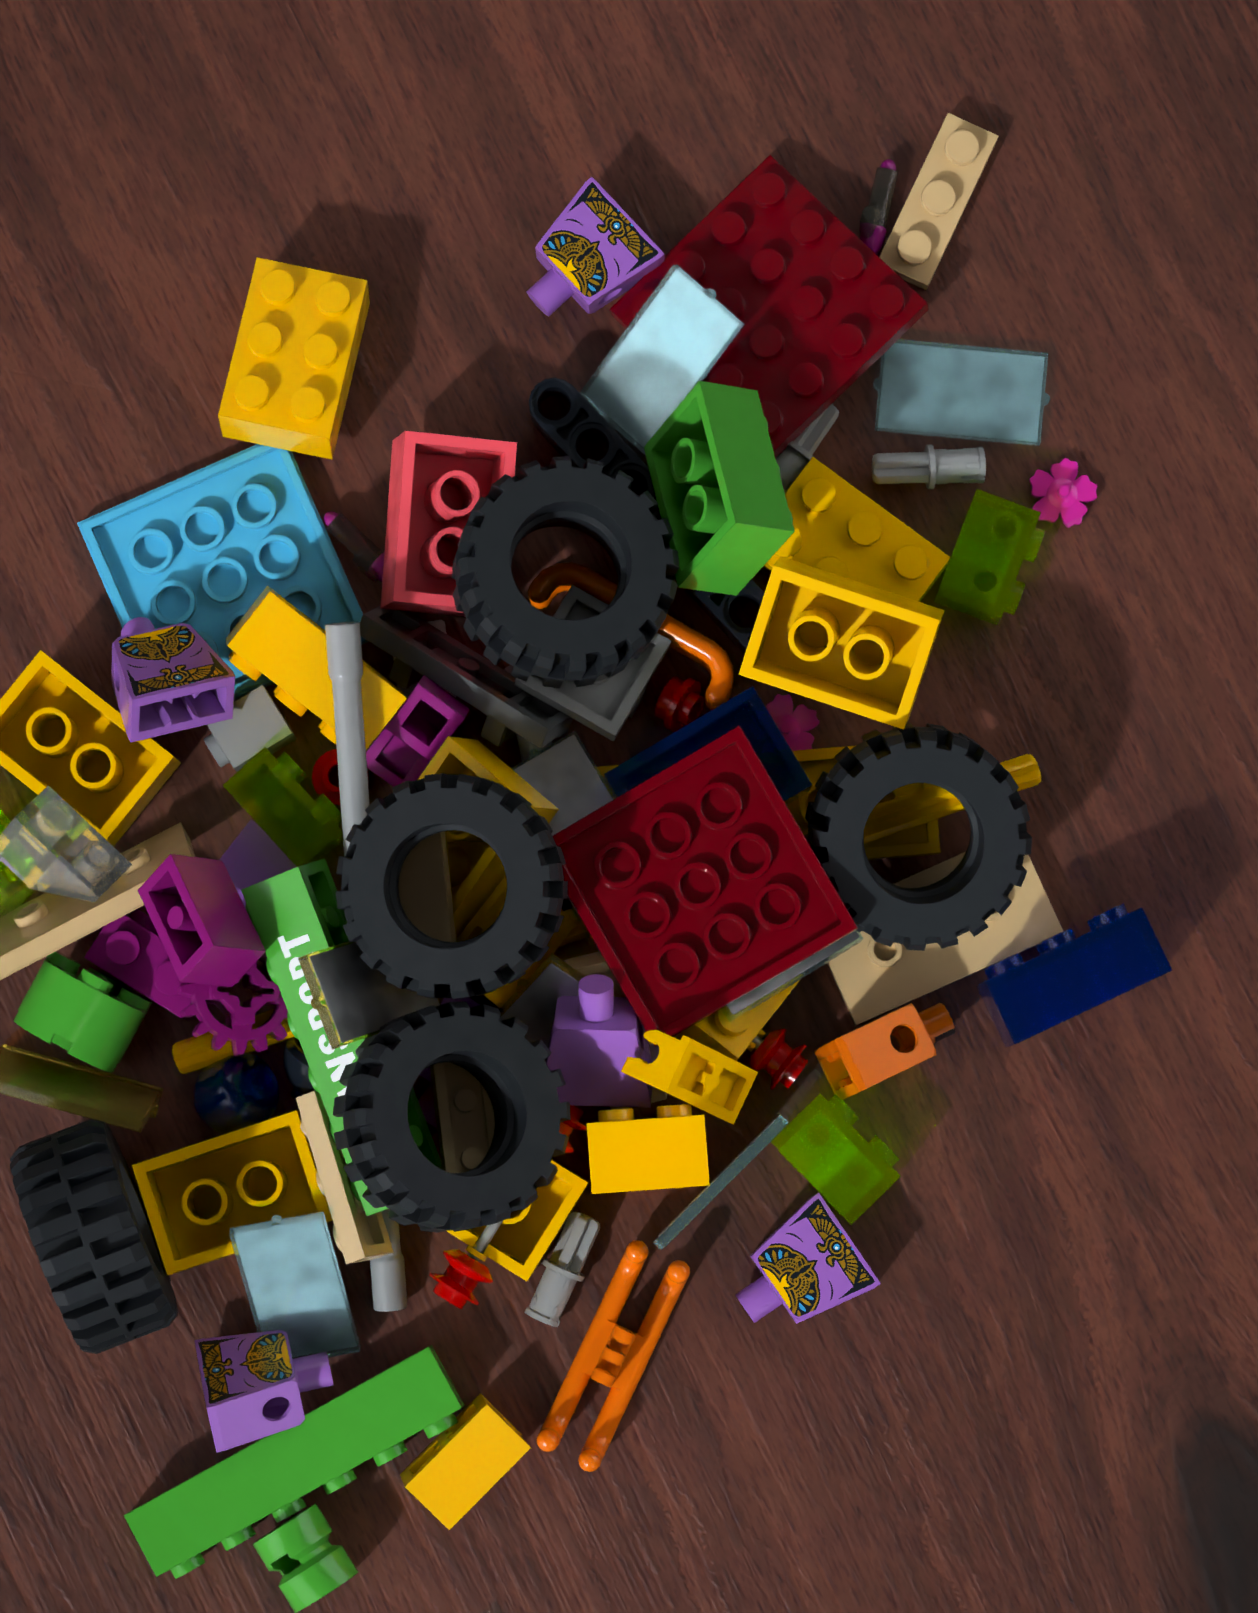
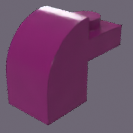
[366,675,470,787]

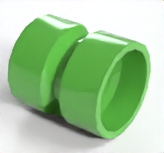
[253,1503,358,1613]

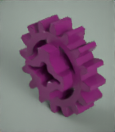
[177,953,288,1056]

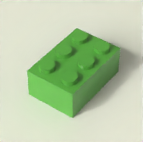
[644,381,795,596]

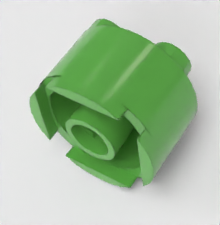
[13,951,152,1073]

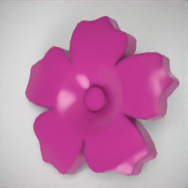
[1029,458,1098,528]
[749,694,819,753]

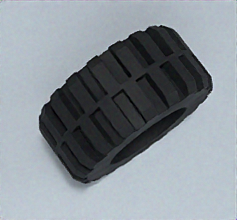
[452,456,679,688]
[804,722,1032,951]
[335,773,568,999]
[333,1002,571,1233]
[10,1119,178,1354]

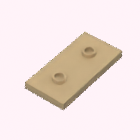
[0,822,196,980]
[825,852,1064,1026]

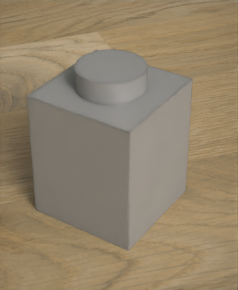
[203,685,297,774]

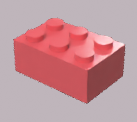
[380,431,517,617]

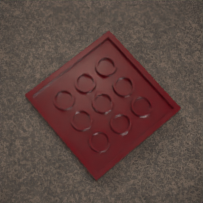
[610,155,929,458]
[552,726,859,1046]

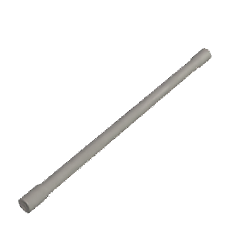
[325,622,408,1312]

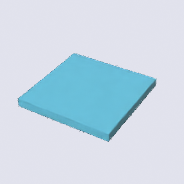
[77,444,369,701]

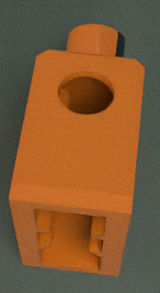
[814,1003,955,1102]

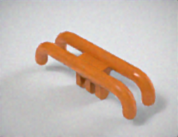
[528,562,734,711]
[537,1240,690,1472]

